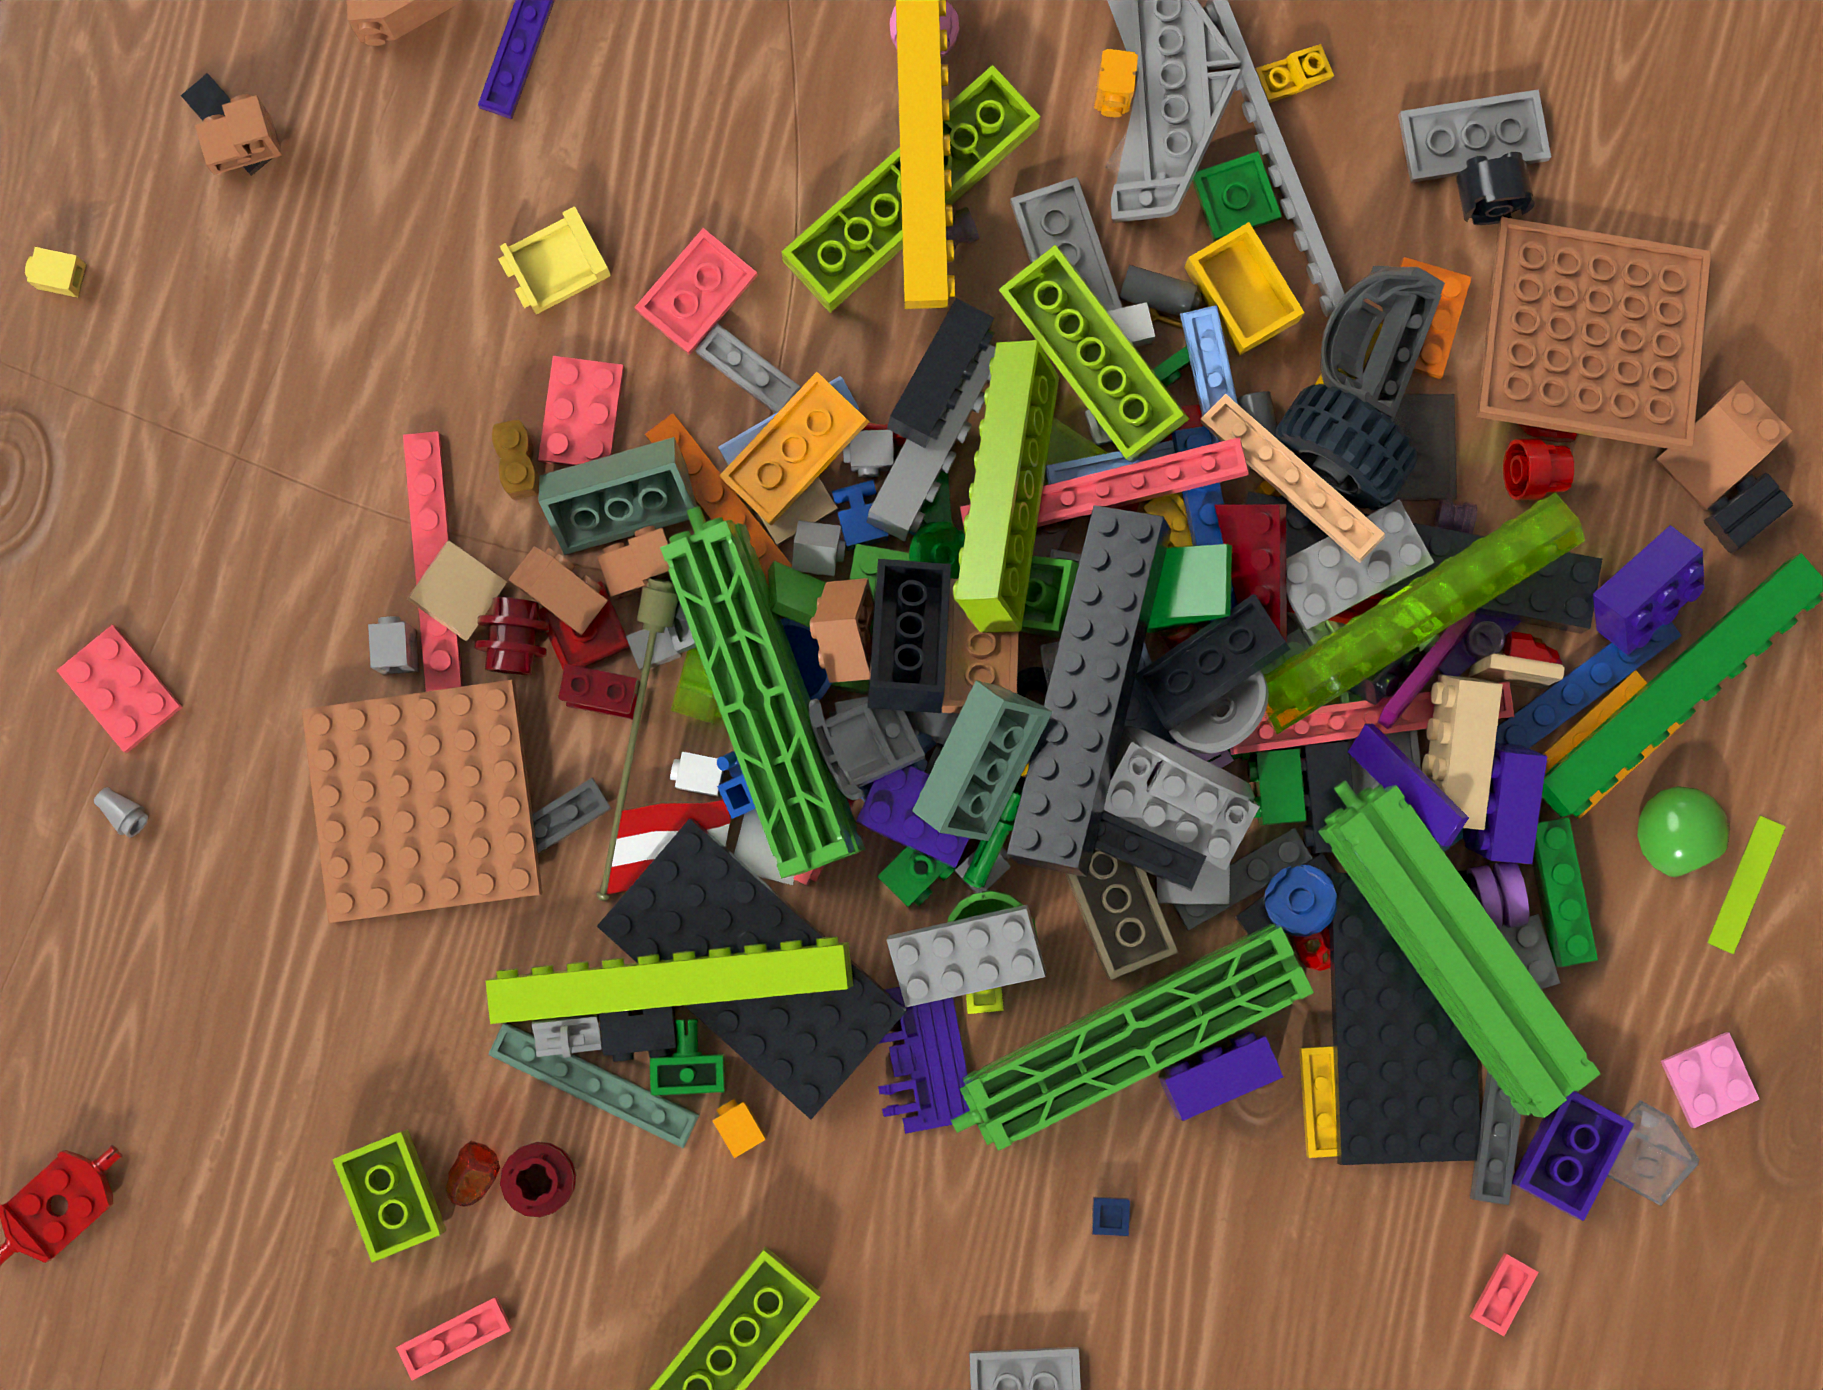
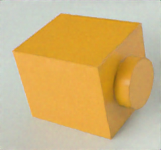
[712,1098,767,1158]

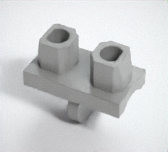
[532,1014,602,1058]

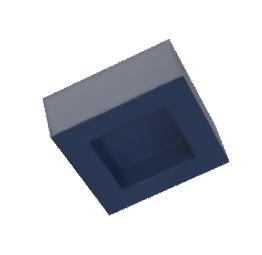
[1091,1197,1130,1236]

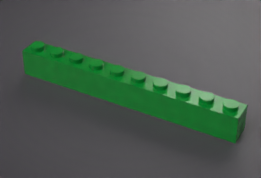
[1542,553,1823,818]

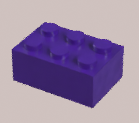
[1593,525,1704,655]
[1463,743,1547,864]
[856,765,969,868]
[1158,1031,1284,1121]
[1512,1091,1634,1221]

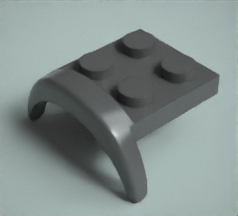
[809,699,925,800]

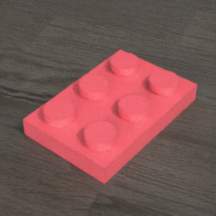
[634,228,758,355]
[538,356,624,466]
[56,625,183,753]

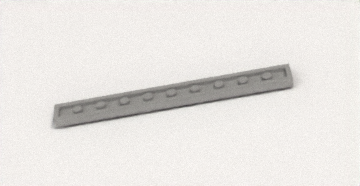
[1204,0,1345,317]

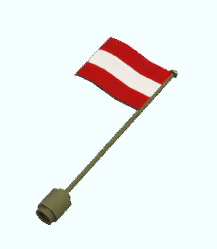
[596,578,731,901]

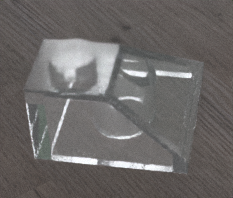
[1607,1100,1700,1206]

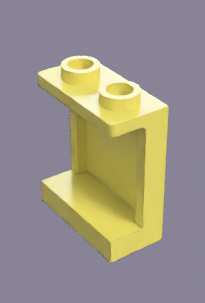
[498,206,611,315]

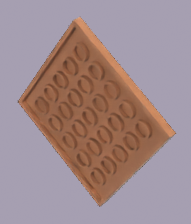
[1476,217,1711,452]
[302,680,543,923]

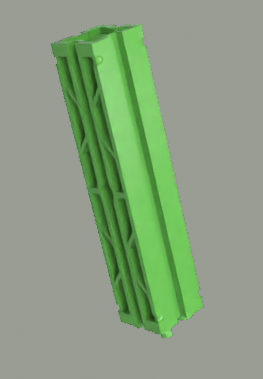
[660,506,866,879]
[1318,780,1601,1118]
[951,924,1314,1151]

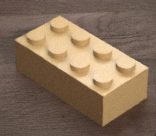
[1422,674,1503,830]

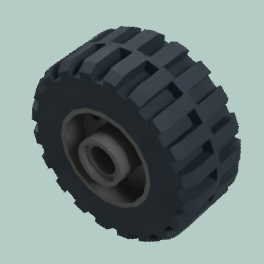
[1274,384,1417,510]

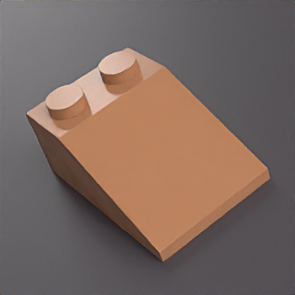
[346,0,463,46]
[1655,380,1792,510]

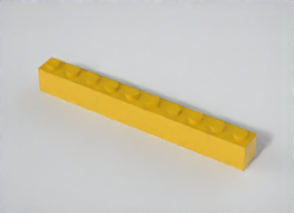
[896,0,955,309]

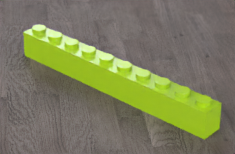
[485,936,853,1024]

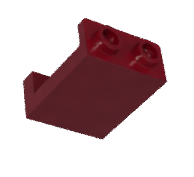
[558,664,640,720]

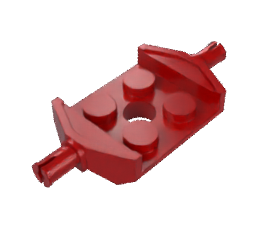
[0,1145,122,1266]

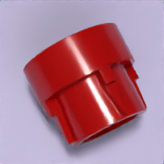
[1503,439,1574,500]

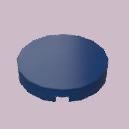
[1265,865,1338,937]

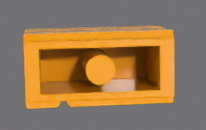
[1094,49,1138,118]

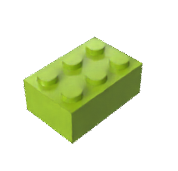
[332,1129,447,1263]

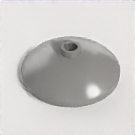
[1169,670,1269,753]

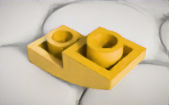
[1255,44,1334,103]

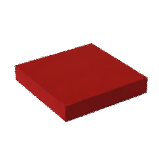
[538,581,630,671]

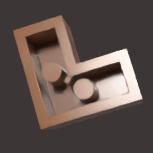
[195,94,282,175]
[597,526,671,601]
[508,546,608,635]
[810,578,874,683]

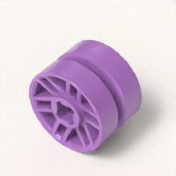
[1466,862,1529,930]

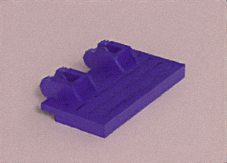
[878,987,970,1134]

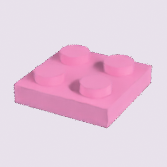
[1661,1032,1759,1128]

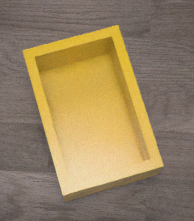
[1184,222,1305,357]

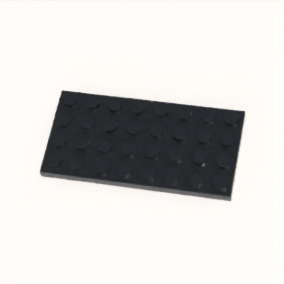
[597,818,907,1120]
[1327,870,1480,1165]

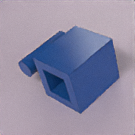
[832,480,888,551]
[717,751,756,819]

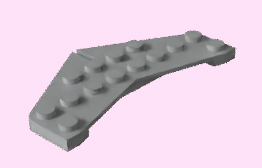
[1107,0,1242,223]

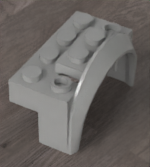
[1104,726,1260,870]

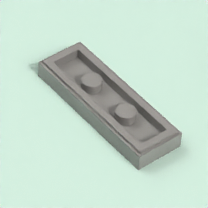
[695,323,801,413]

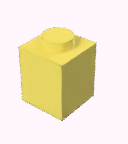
[25,247,86,298]

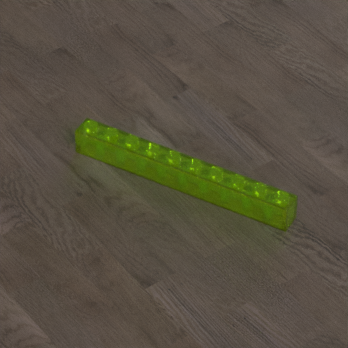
[1263,493,1585,734]

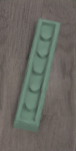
[488,1023,700,1148]

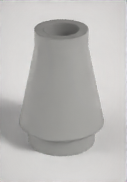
[94,787,148,838]

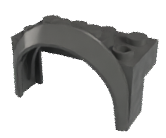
[1320,266,1445,422]

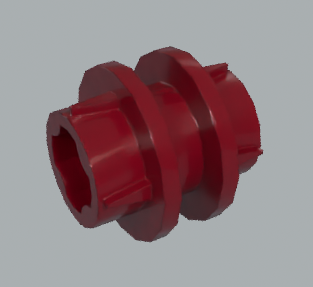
[475,597,550,675]
[500,1142,577,1218]

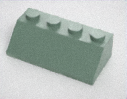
[538,437,697,555]
[912,680,1052,841]

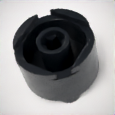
[1456,152,1535,225]

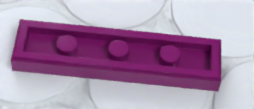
[1378,606,1476,729]

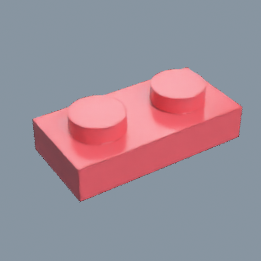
[1469,1253,1539,1336]

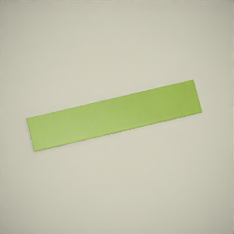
[1707,816,1786,954]

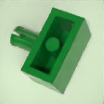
[877,847,959,907]
[650,1019,727,1095]

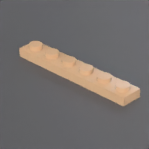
[1201,394,1385,563]

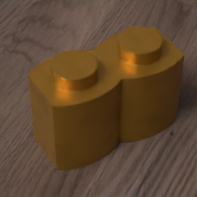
[492,419,539,500]

